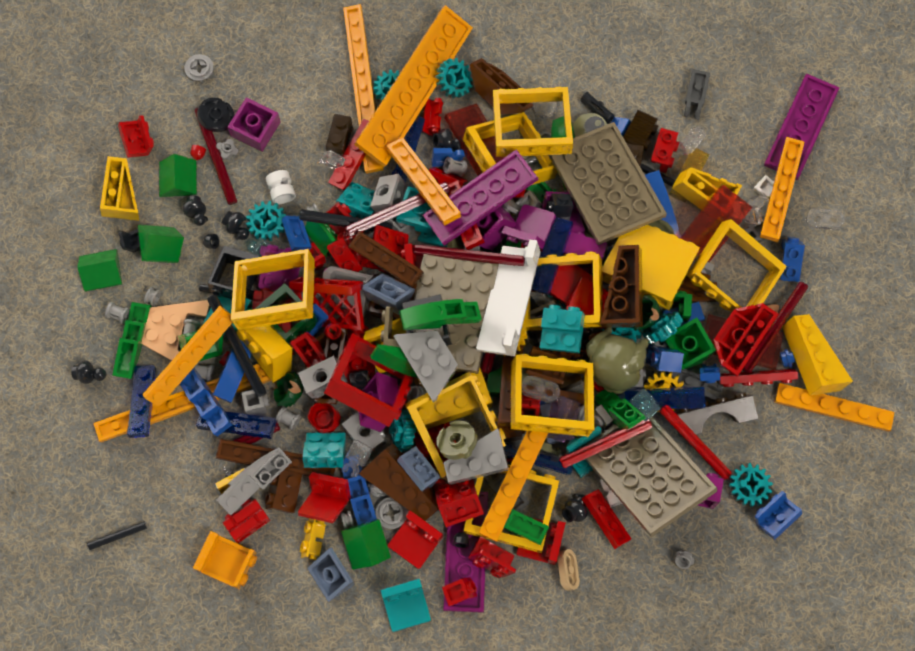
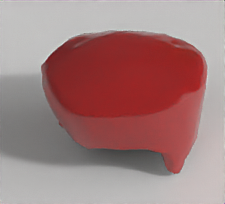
[308,403,341,433]

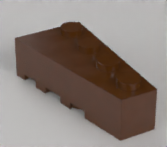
[600,245,643,328]
[359,444,439,521]

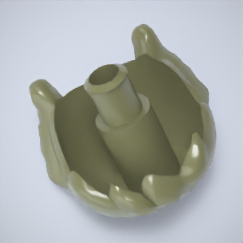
[586,328,649,394]

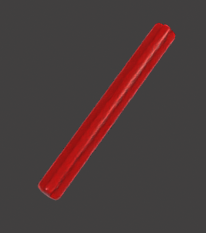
[659,405,732,480]
[559,418,652,468]

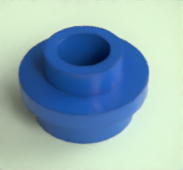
[780,349,795,368]

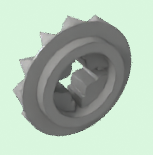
[184,54,214,82]
[376,497,407,529]

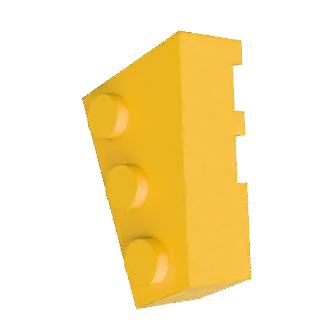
[100,156,139,221]
[672,167,742,220]
[237,325,292,383]

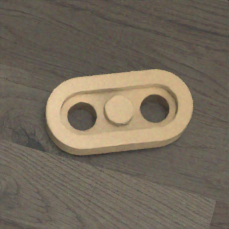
[557,549,580,591]

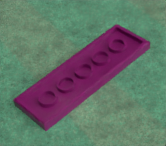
[764,73,840,180]
[423,149,539,246]
[443,492,488,613]

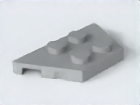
[394,331,458,402]

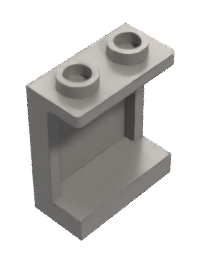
[321,266,374,317]

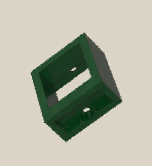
[255,284,318,345]

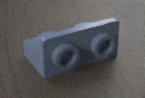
[397,446,441,491]

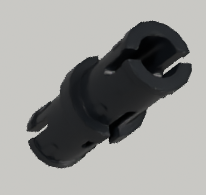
[580,92,615,124]

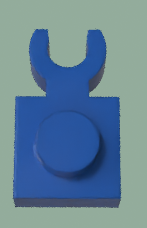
[431,148,465,167]
[700,363,720,383]

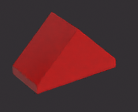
[290,331,327,368]

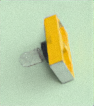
[215,464,245,494]

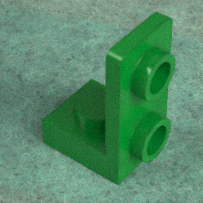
[673,291,692,322]

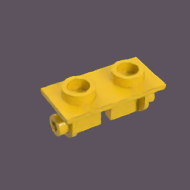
[300,518,326,560]

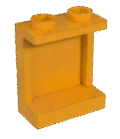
[193,531,257,589]

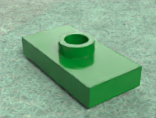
[504,509,549,546]

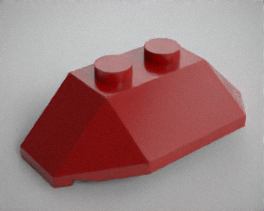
[713,303,779,376]

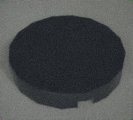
[197,98,234,132]

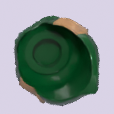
[633,295,660,331]
[273,372,304,407]

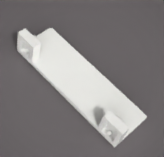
[476,240,540,356]

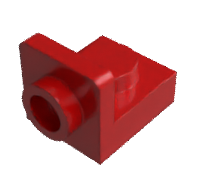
[442,577,477,606]

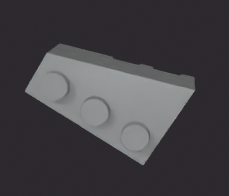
[444,428,509,485]

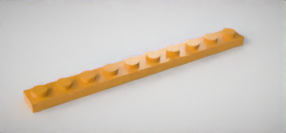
[343,4,384,174]
[93,364,284,443]

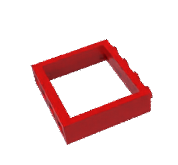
[324,333,414,427]

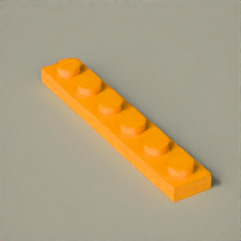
[760,137,804,242]
[387,138,461,226]
[142,306,233,407]
[774,383,894,432]
[479,431,548,542]

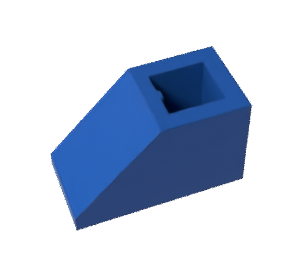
[645,344,684,373]

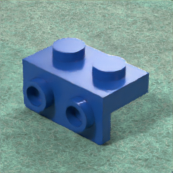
[755,491,803,540]

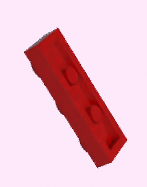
[582,489,631,549]

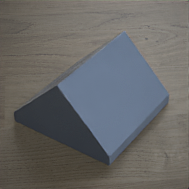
[362,273,415,315]
[307,547,355,602]

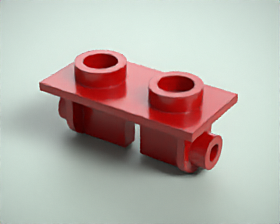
[422,98,444,137]

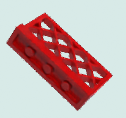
[289,277,364,330]

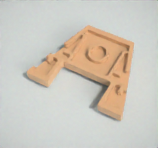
[141,300,210,361]

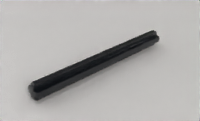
[207,295,266,397]

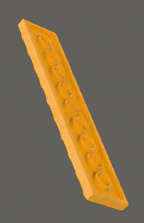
[354,5,473,167]

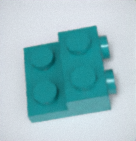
[396,186,434,235]
[540,305,585,354]
[303,433,346,468]

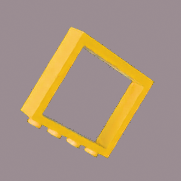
[493,87,573,157]
[463,112,557,185]
[686,219,787,313]
[231,249,315,330]
[523,252,603,331]
[511,354,594,437]
[405,372,506,478]
[463,464,559,553]

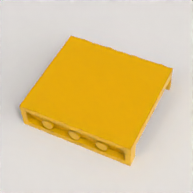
[602,225,700,310]

